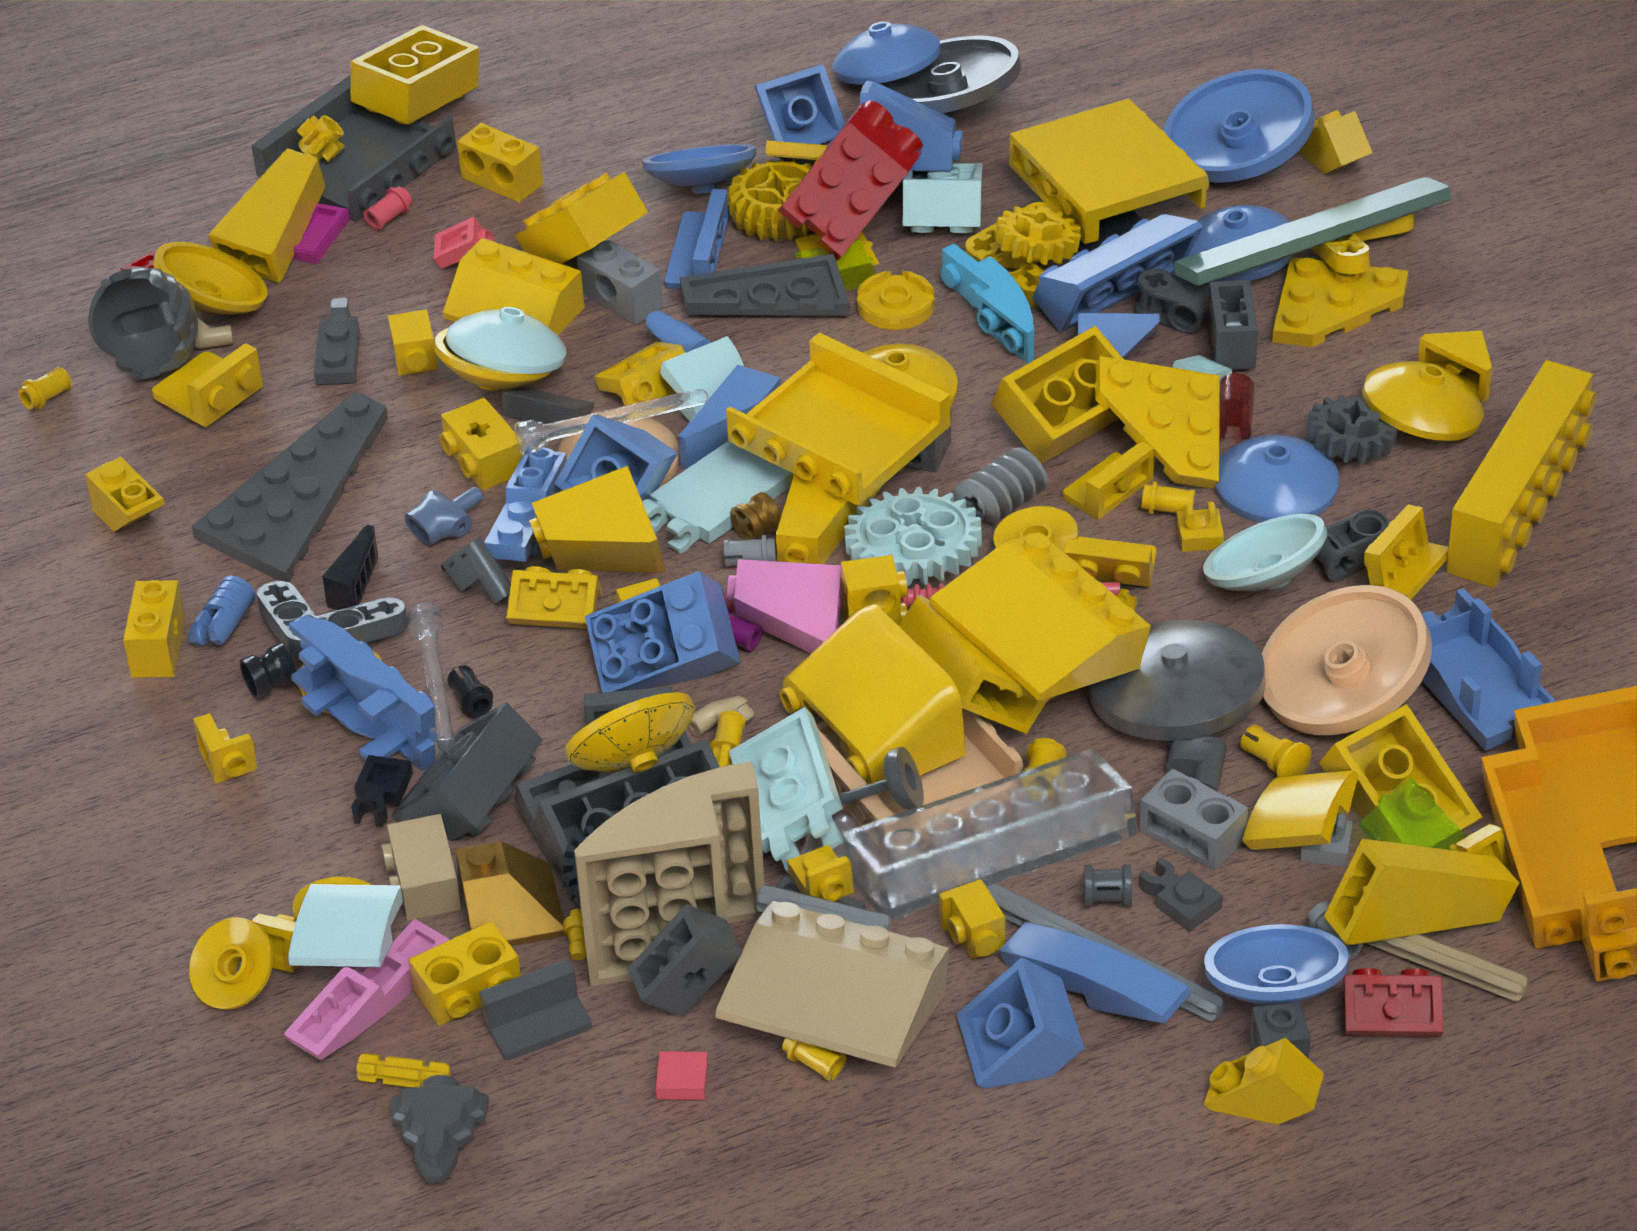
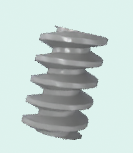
[955,447,1048,524]

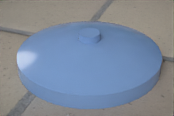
[1164,69,1315,183]

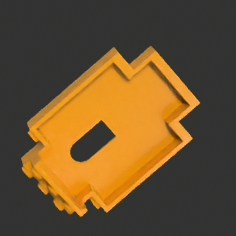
[1481,686,1637,982]

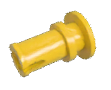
[1240,724,1312,777]

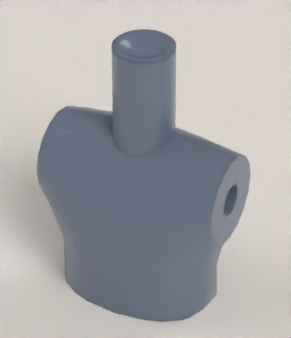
[405,486,483,547]

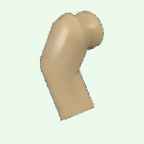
[194,317,233,349]
[688,695,754,737]

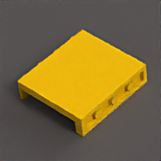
[1009,98,1209,244]
[726,332,951,506]

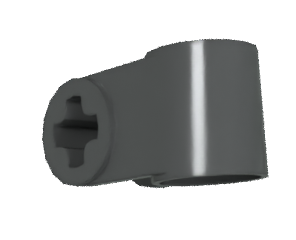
[1134,268,1209,334]
[1314,509,1388,581]

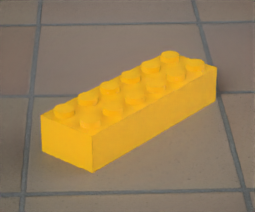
[1446,360,1597,588]

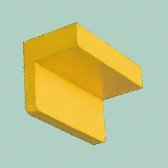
[1063,441,1154,520]

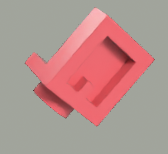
[433,217,496,269]

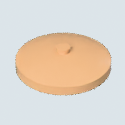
[1262,585,1432,735]

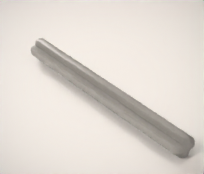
[987,882,1225,1022]

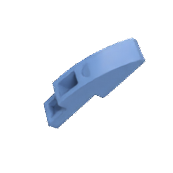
[484,447,567,562]

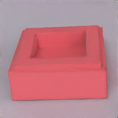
[656,1051,708,1100]

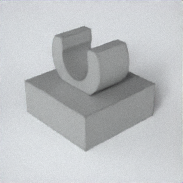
[1301,814,1353,867]

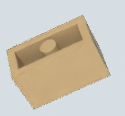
[381,814,462,921]

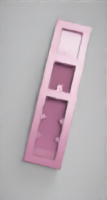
[284,918,449,1060]

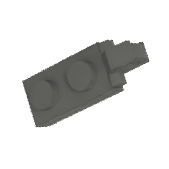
[314,298,360,385]

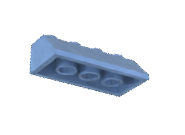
[1033,214,1203,333]

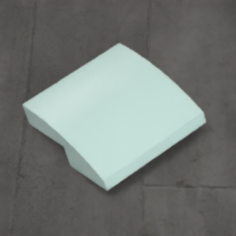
[288,884,403,967]

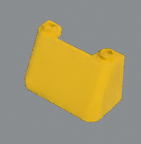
[779,604,966,795]

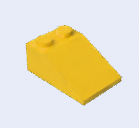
[1319,704,1483,848]

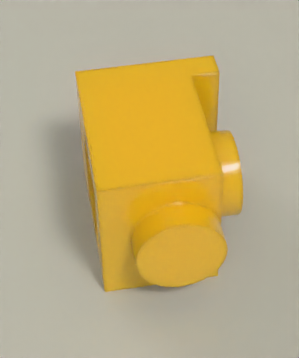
[939,879,1005,960]

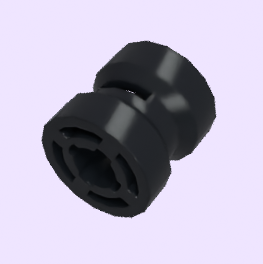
[239,643,297,699]

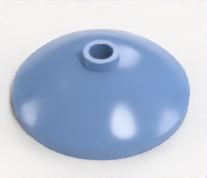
[832,22,941,85]
[642,144,756,193]
[1188,205,1294,281]
[1214,434,1339,523]
[1204,924,1349,1006]

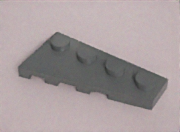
[680,254,850,316]

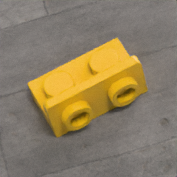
[594,342,685,414]
[506,566,603,629]

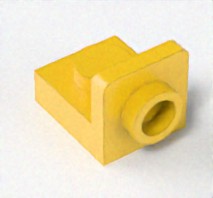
[193,713,257,784]
[787,844,854,901]

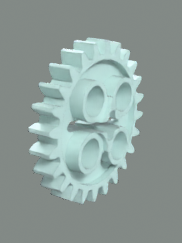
[844,487,982,586]

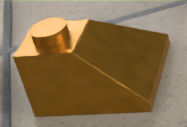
[455,841,566,946]

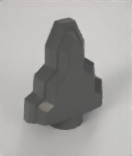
[391,1075,489,1183]

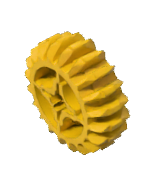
[728,158,812,242]

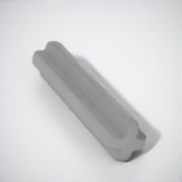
[756,885,891,932]

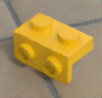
[1364,504,1449,600]
[1063,536,1157,587]

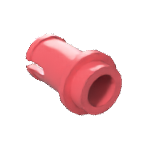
[363,186,412,231]

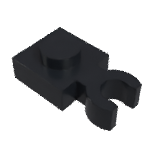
[351,755,413,827]

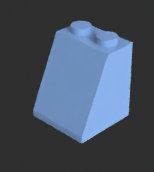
[860,81,963,171]

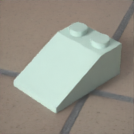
[903,163,983,233]

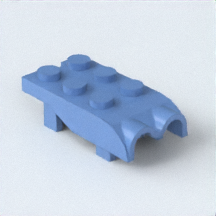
[1422,588,1556,751]
[288,615,436,771]

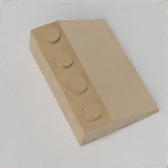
[715,901,949,1068]

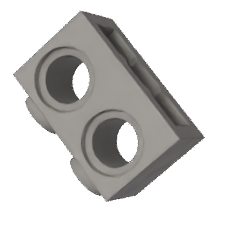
[1140,768,1248,871]

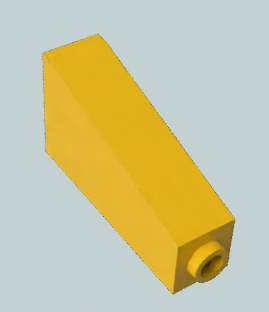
[208,148,326,283]
[776,474,883,564]
[899,595,1049,734]
[1324,839,1519,945]

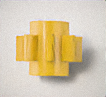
[297,115,345,161]

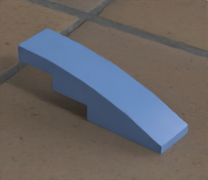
[999,922,1191,1024]

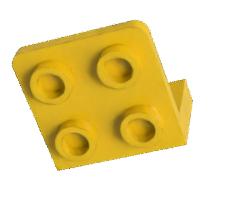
[152,343,263,428]

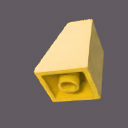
[529,466,666,573]

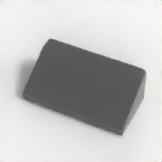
[502,387,594,431]

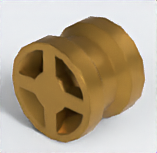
[730,492,781,540]

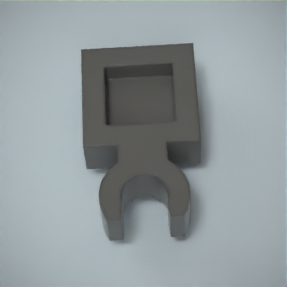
[1139,858,1223,932]

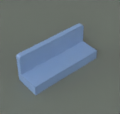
[664,189,729,289]

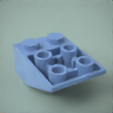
[585,571,740,692]

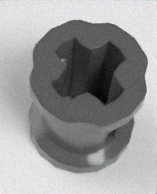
[1084,864,1132,906]

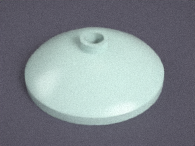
[446,307,567,374]
[1203,514,1327,592]

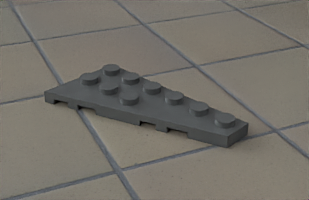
[192,392,388,583]

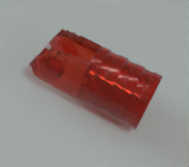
[1219,373,1255,439]

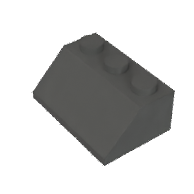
[391,702,543,841]

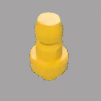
[563,909,586,960]

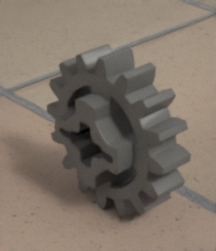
[1306,395,1398,464]

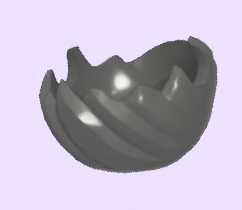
[88,267,198,381]

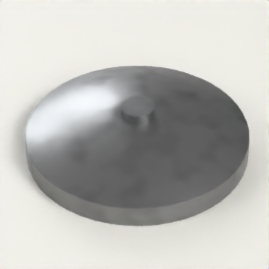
[879,36,1021,113]
[1088,620,1266,741]

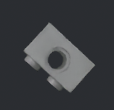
[577,239,663,325]

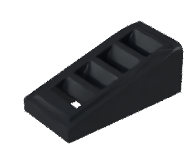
[322,524,378,611]

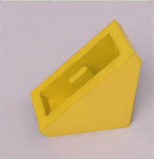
[1418,330,1492,402]

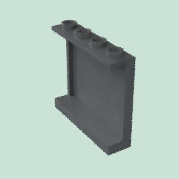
[251,75,456,223]

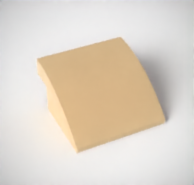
[574,761,765,987]

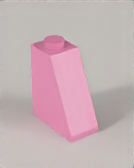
[727,559,842,654]

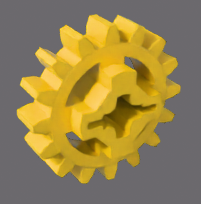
[995,205,1081,265]

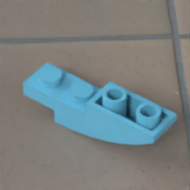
[940,243,1034,364]

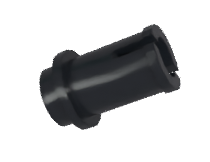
[447,665,494,717]

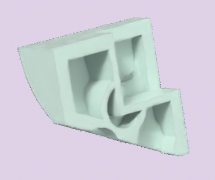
[660,336,744,422]

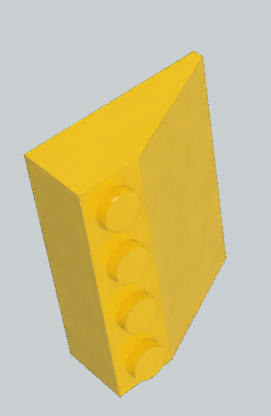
[929,532,1151,701]

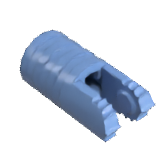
[645,310,712,353]
[188,575,256,647]

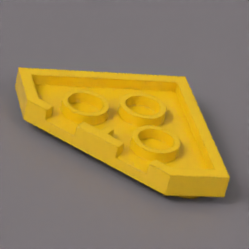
[1272,257,1409,347]
[1095,356,1220,489]

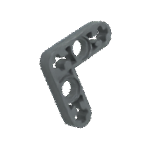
[257,581,407,659]

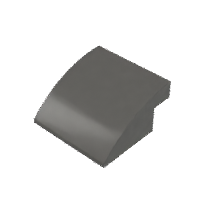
[514,731,720,909]

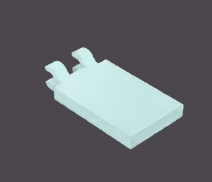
[642,441,794,553]
[729,707,843,873]

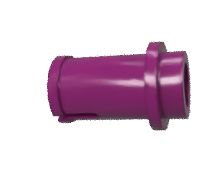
[727,607,763,652]

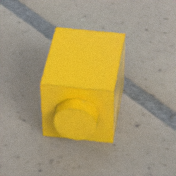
[388,309,438,376]

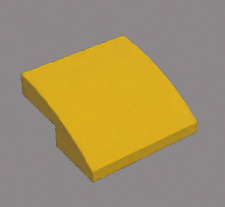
[1242,770,1359,850]

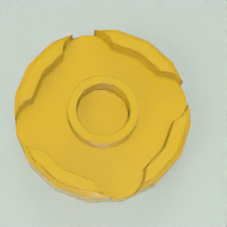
[856,271,935,330]

